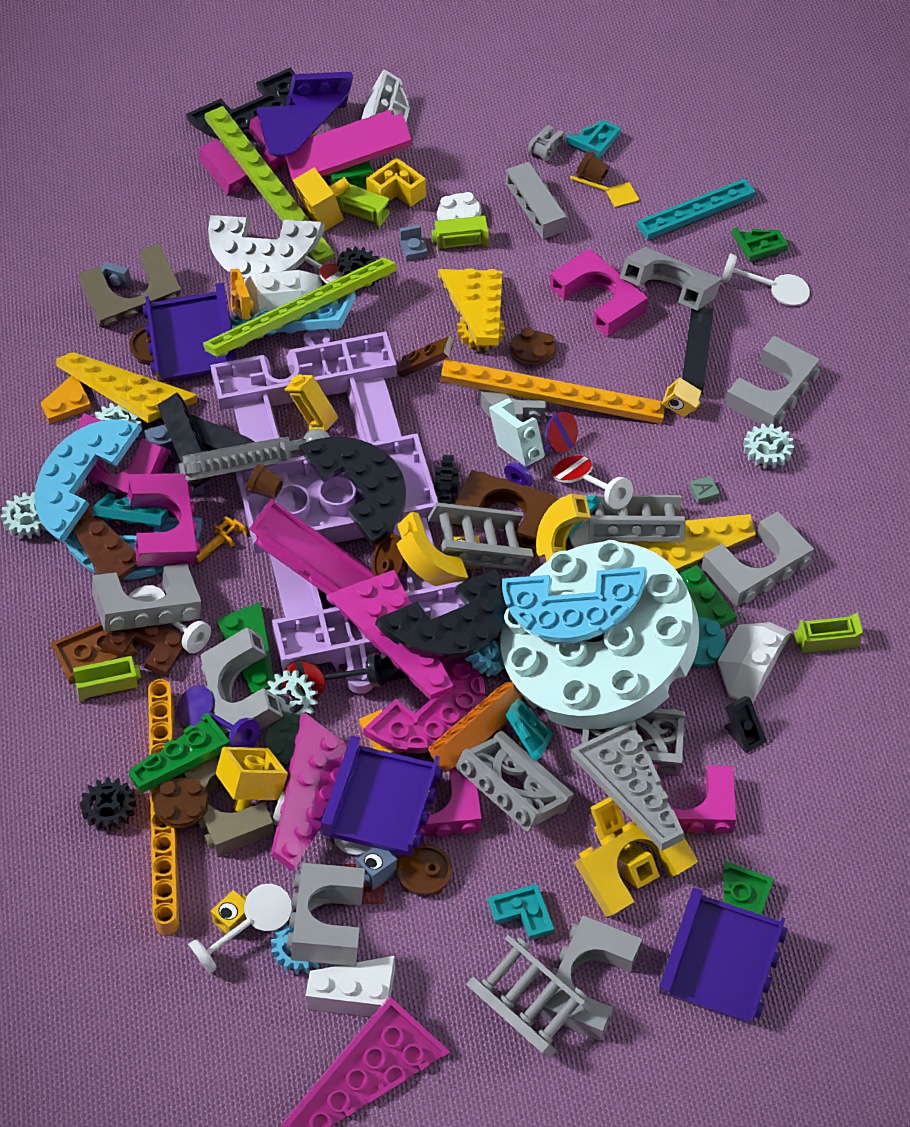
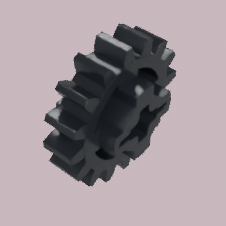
[336,246,380,288]
[434,455,460,504]
[80,777,137,832]

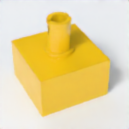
[293,167,351,232]
[216,747,288,811]

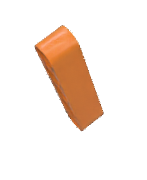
[428,682,525,772]

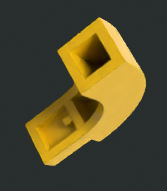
[536,494,591,562]
[397,512,468,586]
[590,797,660,889]

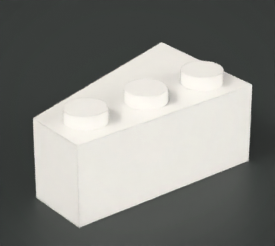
[306,956,395,1017]

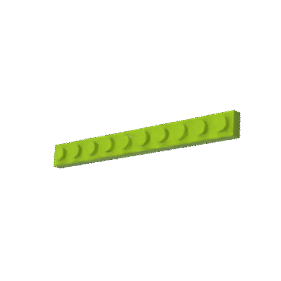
[205,106,334,264]
[203,257,397,357]

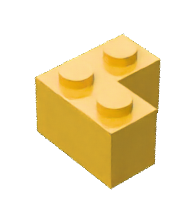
[366,157,426,207]

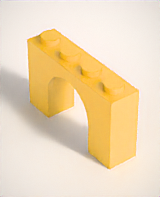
[574,821,698,917]

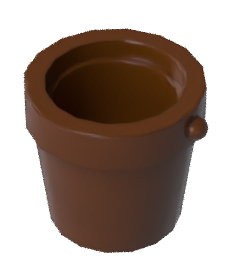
[576,151,610,184]
[246,464,284,500]

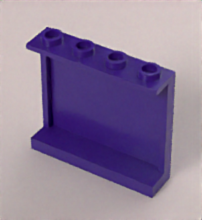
[143,282,237,383]
[321,736,443,857]
[659,887,788,1025]

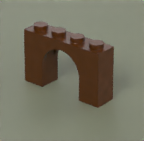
[451,470,559,552]

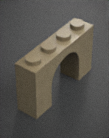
[78,243,181,327]
[178,754,275,857]

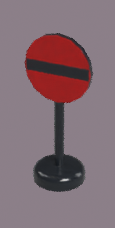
[282,652,385,700]

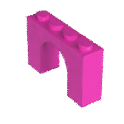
[198,116,287,196]
[550,249,648,338]
[76,413,170,498]
[128,473,200,566]
[631,764,736,834]
[420,767,481,838]

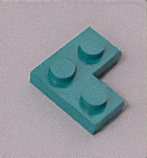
[487,884,554,941]

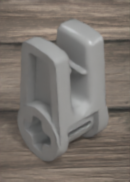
[527,125,564,161]

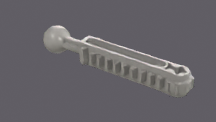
[178,428,330,480]

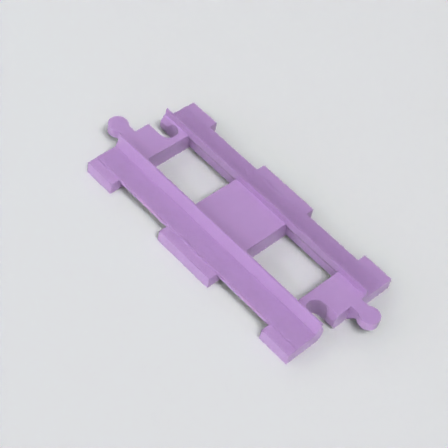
[210,329,465,694]

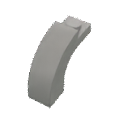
[478,389,545,422]

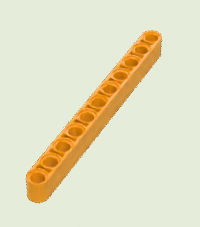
[148,679,180,936]

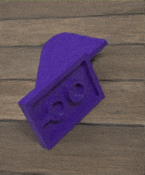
[256,72,353,157]

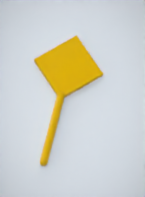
[570,176,640,208]

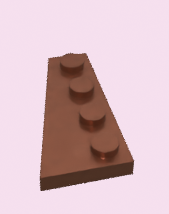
[72,507,140,582]

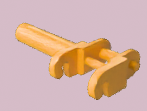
[195,516,248,563]

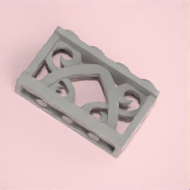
[582,708,685,775]
[456,731,574,831]

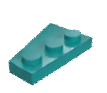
[93,492,168,527]

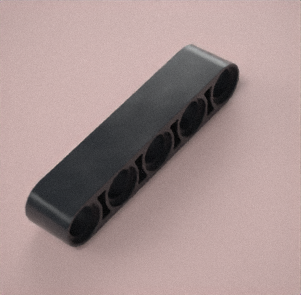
[682,307,714,394]
[157,393,216,488]
[164,414,255,451]

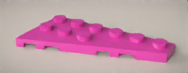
[326,570,453,700]
[271,712,348,871]
[280,997,450,1127]

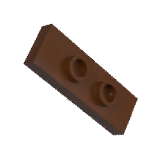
[397,336,454,377]

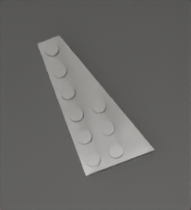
[571,721,684,851]

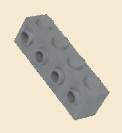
[506,162,568,239]

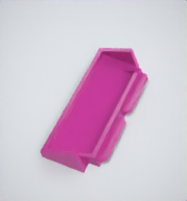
[286,110,413,186]
[249,499,374,594]

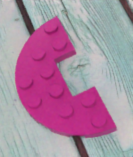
[362,656,485,753]

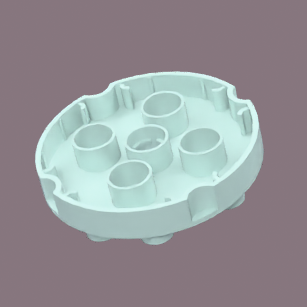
[501,540,699,729]

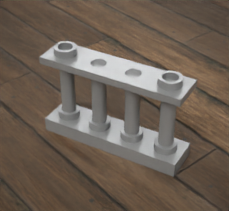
[587,494,685,542]
[428,502,533,571]
[466,935,592,1059]

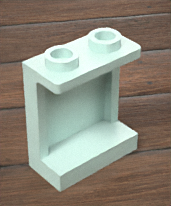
[489,398,545,467]

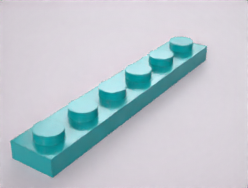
[636,178,756,240]

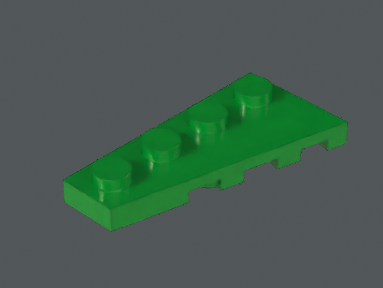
[216,602,275,695]
[128,712,231,794]

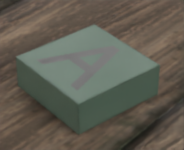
[689,476,720,504]

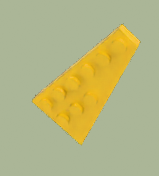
[438,268,502,346]
[56,352,198,423]
[617,514,756,572]

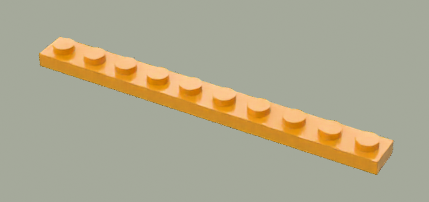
[440,359,665,424]

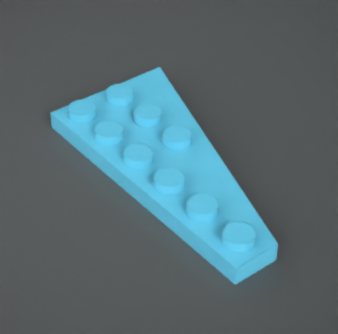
[230,292,356,335]

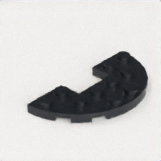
[186,67,295,138]
[299,437,406,546]
[375,569,508,659]

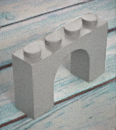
[620,247,722,311]
[725,336,820,427]
[702,511,814,607]
[92,563,201,632]
[200,627,283,739]
[287,863,365,966]
[541,915,642,1041]

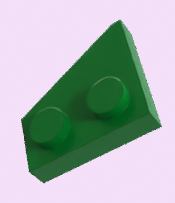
[731,228,789,262]

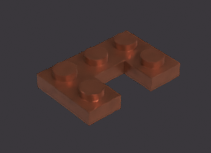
[101,625,185,678]

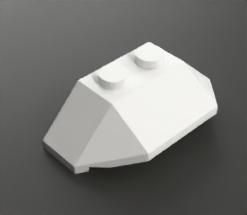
[361,69,410,122]
[244,270,322,316]
[718,622,792,703]

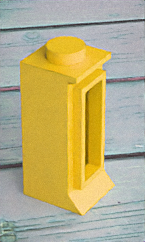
[284,374,339,432]

